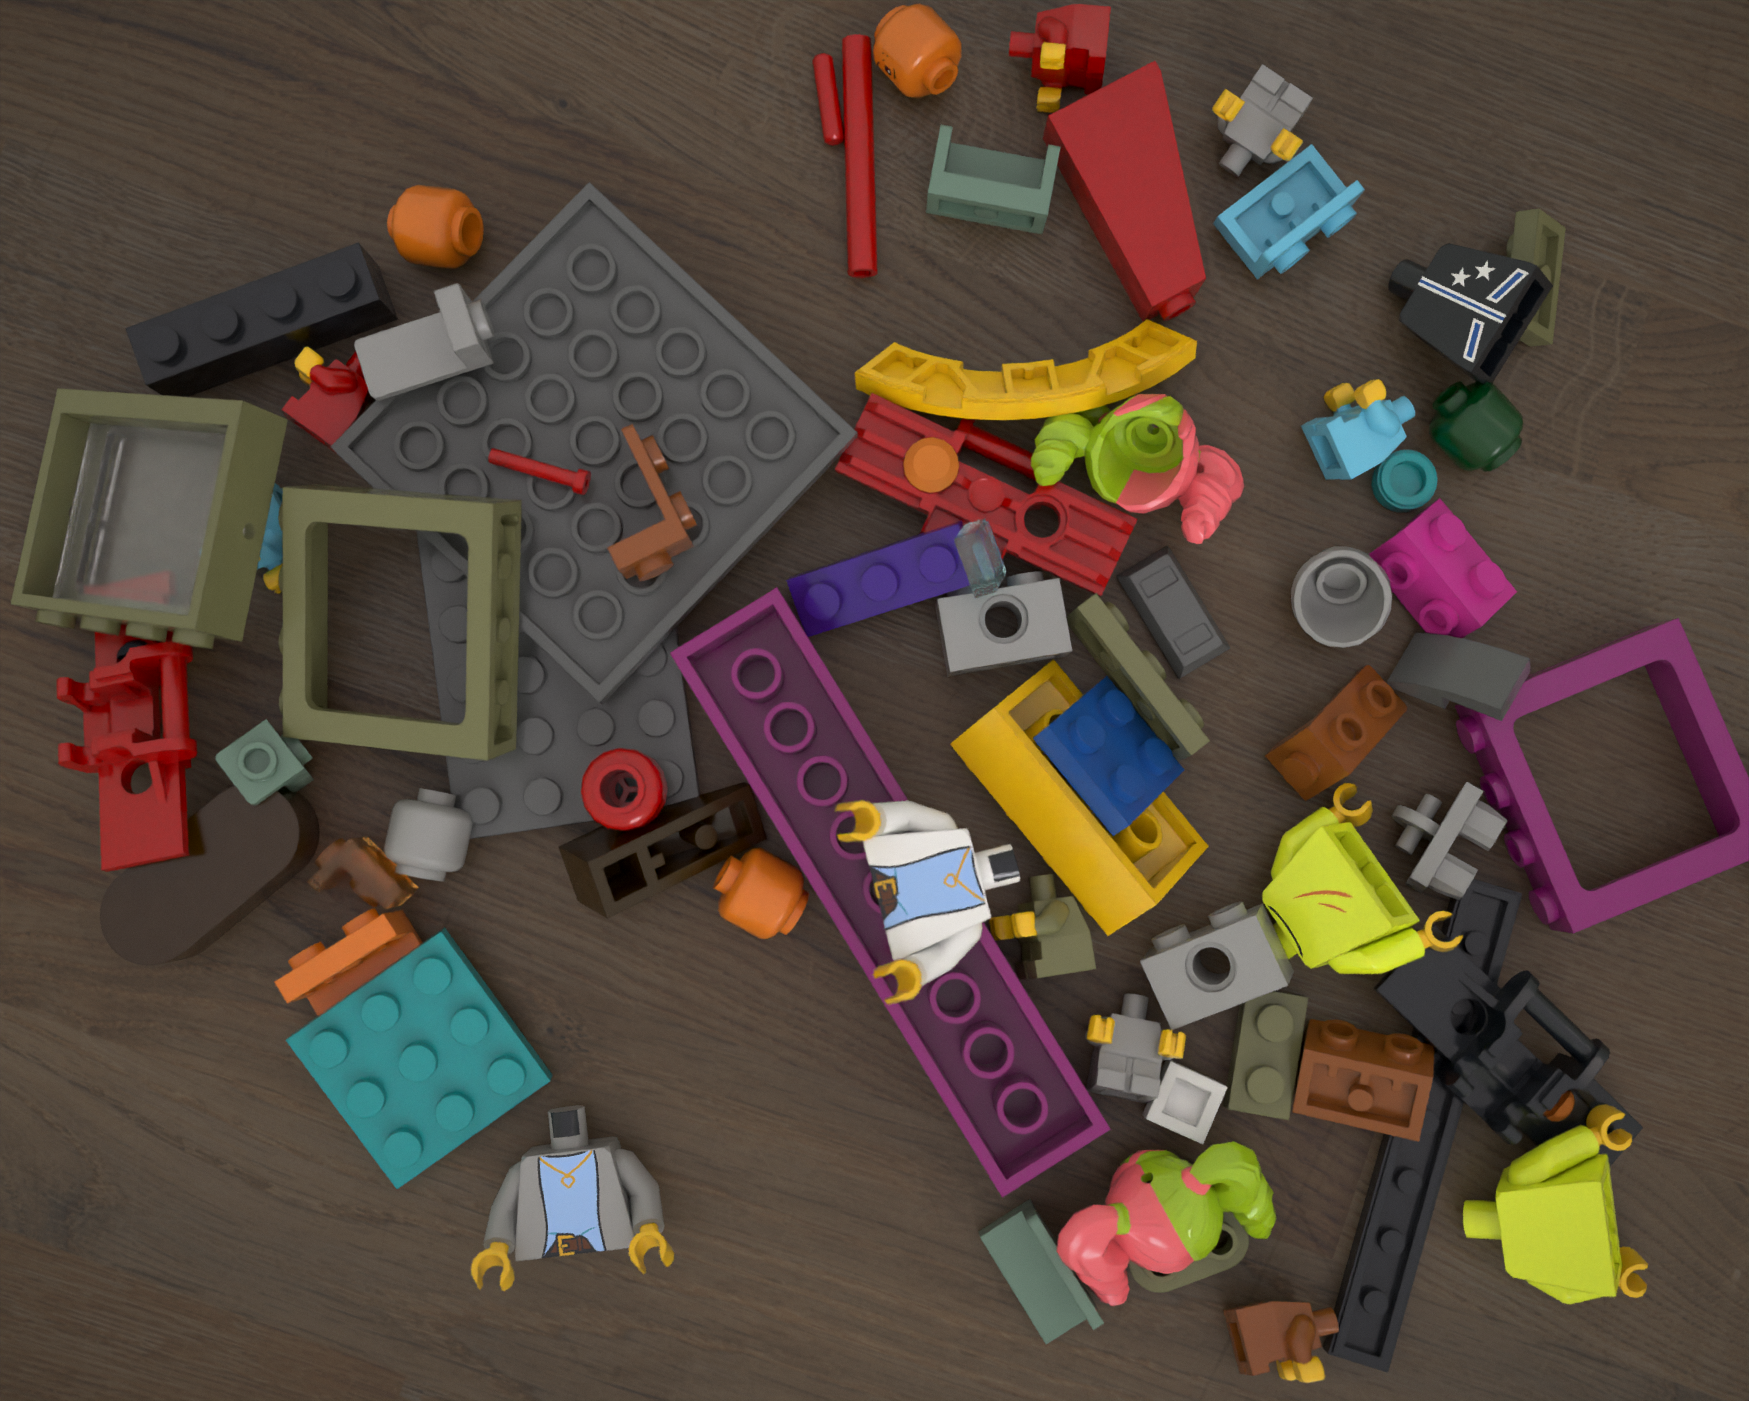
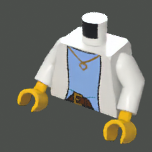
[836,801,1020,1004]

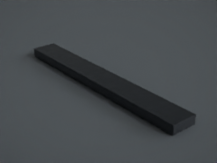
[1323,879,1522,1373]

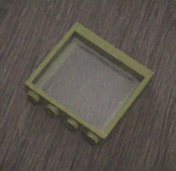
[11,388,288,649]

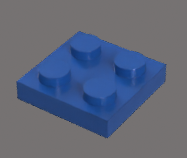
[1033,676,1185,836]

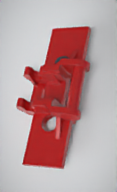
[56,571,197,872]

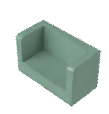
[926,124,1061,234]

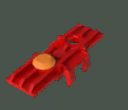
[835,393,1138,597]

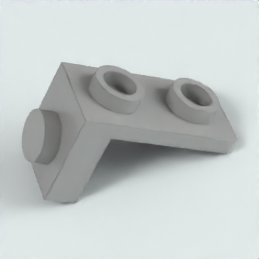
[354,283,494,401]

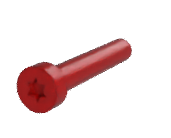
[488,448,591,495]

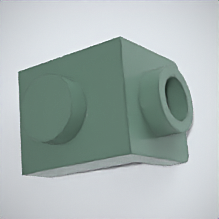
[215,719,314,806]

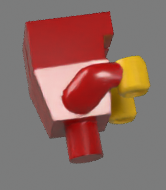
[1009,4,1111,113]
[281,347,370,454]

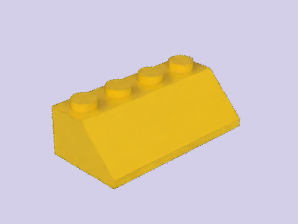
[950,659,1209,936]

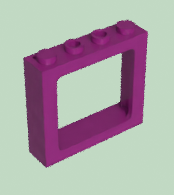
[1455,618,1749,934]

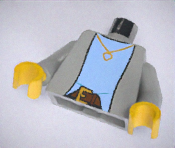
[471,1105,674,1291]

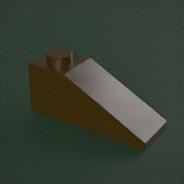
[558,782,767,919]

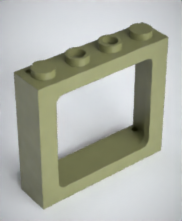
[278,484,522,761]

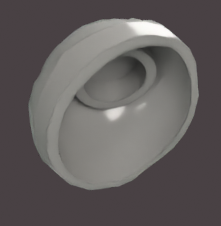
[1291,546,1392,648]

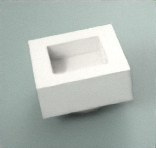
[1142,1060,1227,1144]

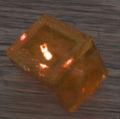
[307,837,419,909]

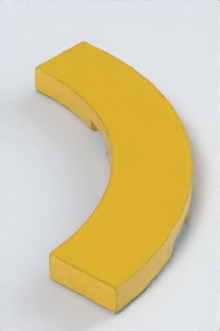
[855,319,1197,420]

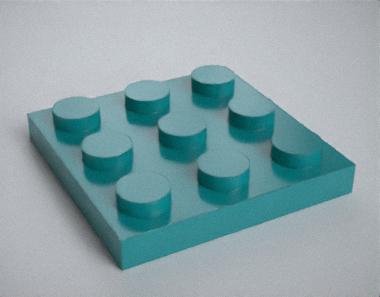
[285,927,553,1189]

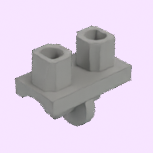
[1391,782,1507,900]

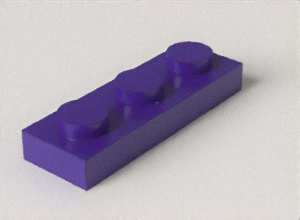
[786,520,981,637]

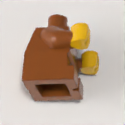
[1223,1301,1339,1383]

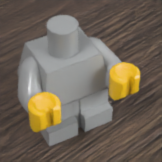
[1212,64,1313,177]
[1085,994,1186,1104]

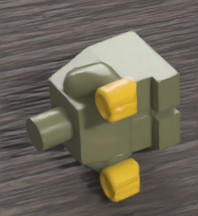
[989,874,1096,980]

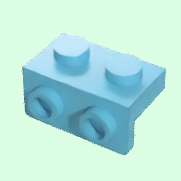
[1213,144,1365,279]

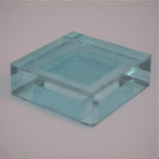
[954,518,1007,598]

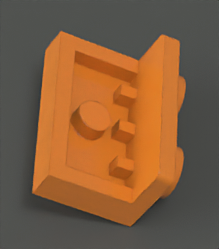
[275,908,423,1015]

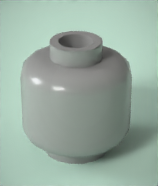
[384,788,473,881]

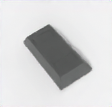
[1116,546,1230,679]

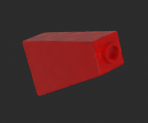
[1043,61,1206,322]

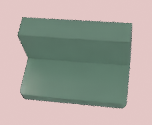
[978,1199,1104,1344]

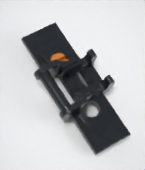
[1373,925,1643,1167]

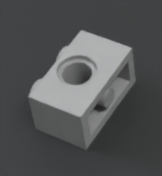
[935,571,1072,677]
[1140,901,1294,1030]

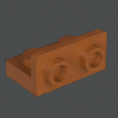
[1292,1019,1435,1142]

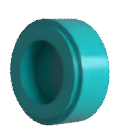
[1371,450,1437,513]

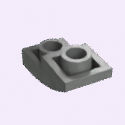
[1387,633,1531,721]

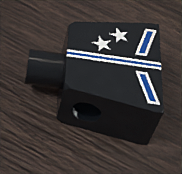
[1388,243,1553,384]

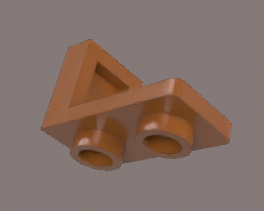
[607,424,697,581]
[1265,665,1407,802]

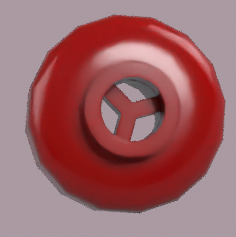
[580,748,668,831]

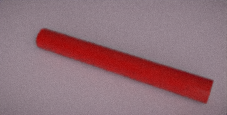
[842,34,878,278]

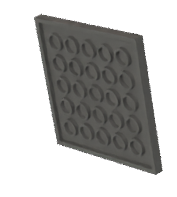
[331,182,858,704]

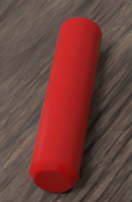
[812,53,844,146]

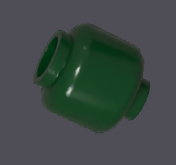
[1429,381,1523,472]

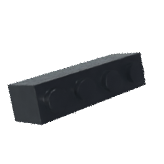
[125,242,398,397]

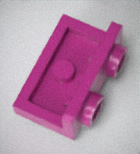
[1368,498,1517,638]

